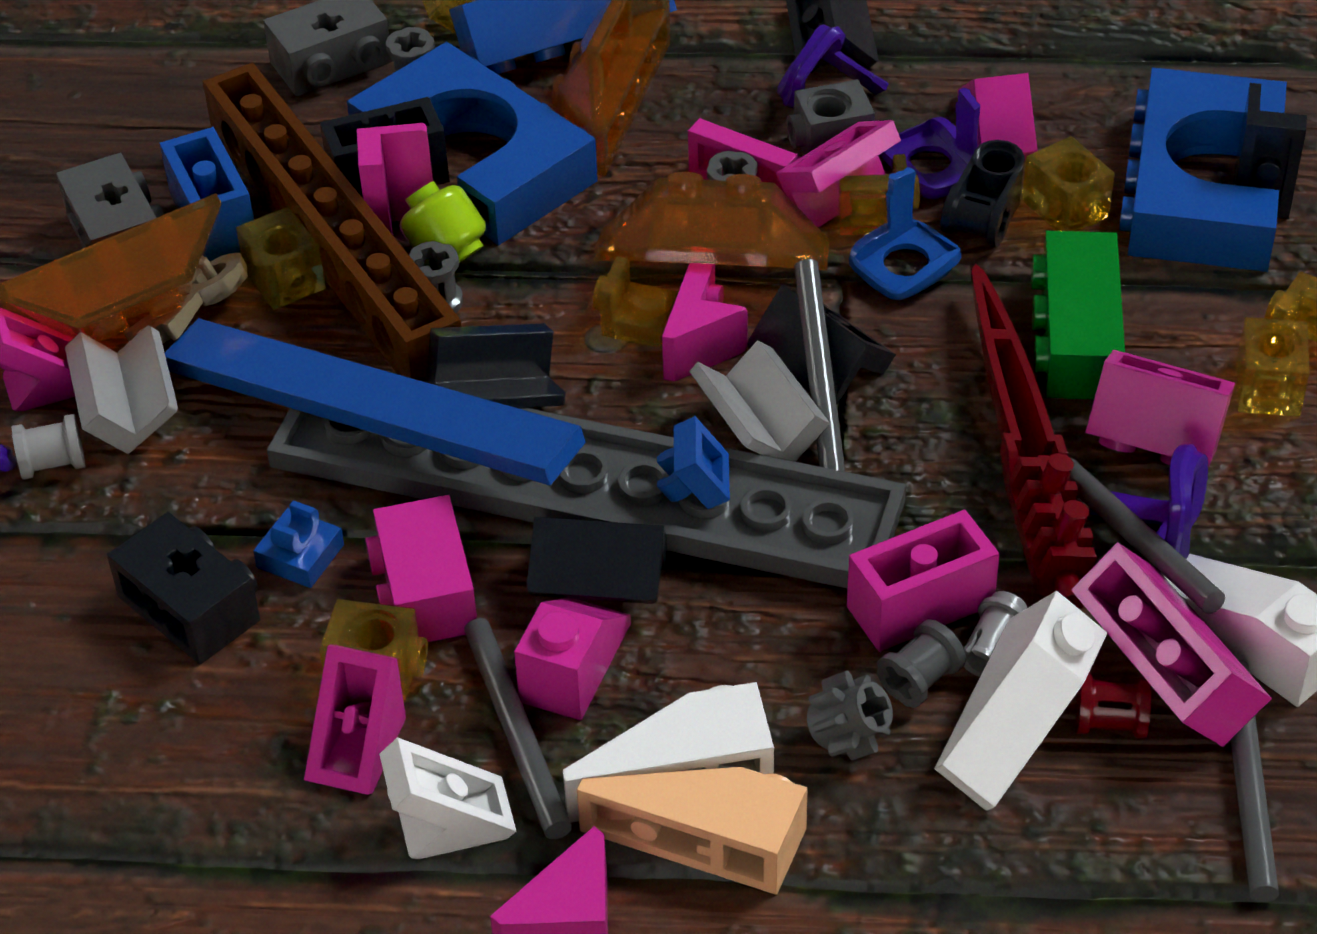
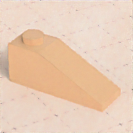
[577,767,808,895]

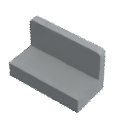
[65,325,178,454]
[689,340,830,462]

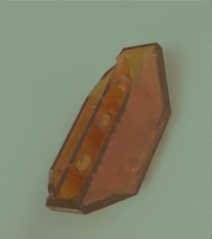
[552,0,671,176]
[595,172,830,271]
[0,193,221,341]

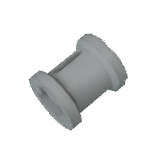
[11,414,85,480]

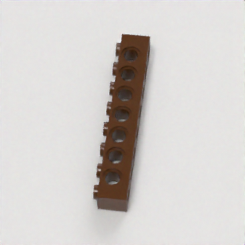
[202,62,462,382]

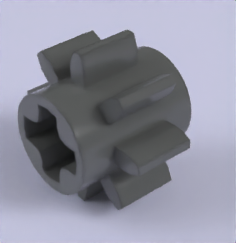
[807,670,893,760]

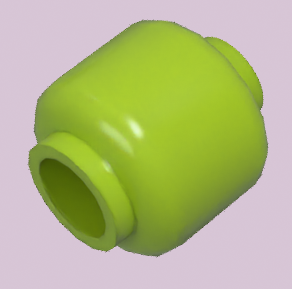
[399,181,486,267]

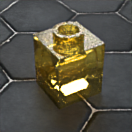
[1022,136,1114,231]
[236,206,326,310]
[1237,317,1310,417]
[319,599,428,703]

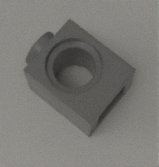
[787,79,875,155]

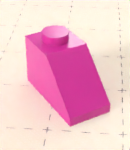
[514,598,631,721]

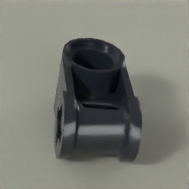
[940,140,1025,247]

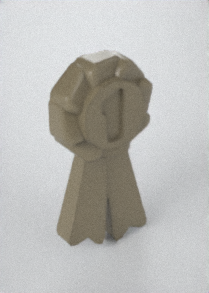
[124,253,248,344]

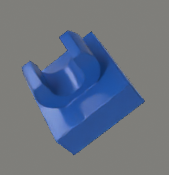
[657,416,730,509]
[253,500,344,588]

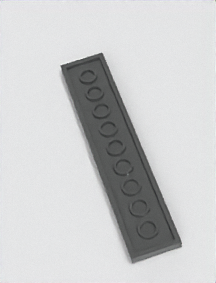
[267,408,906,589]

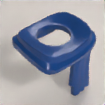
[849,167,962,300]

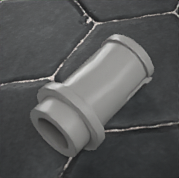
[963,591,1028,677]

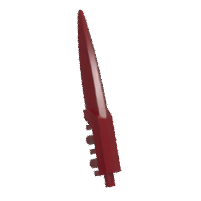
[971,263,1097,609]

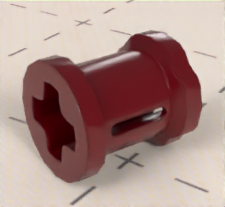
[1075,673,1151,739]

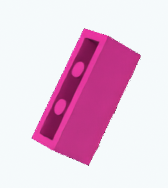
[1071,542,1272,747]

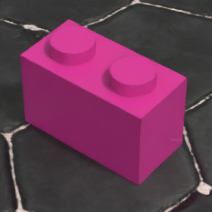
[1085,349,1235,467]
[365,495,477,648]
[847,509,1000,652]

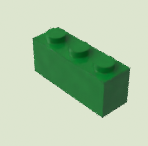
[1031,230,1125,399]

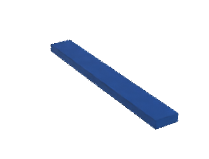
[165,318,586,486]

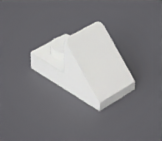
[379,737,516,859]

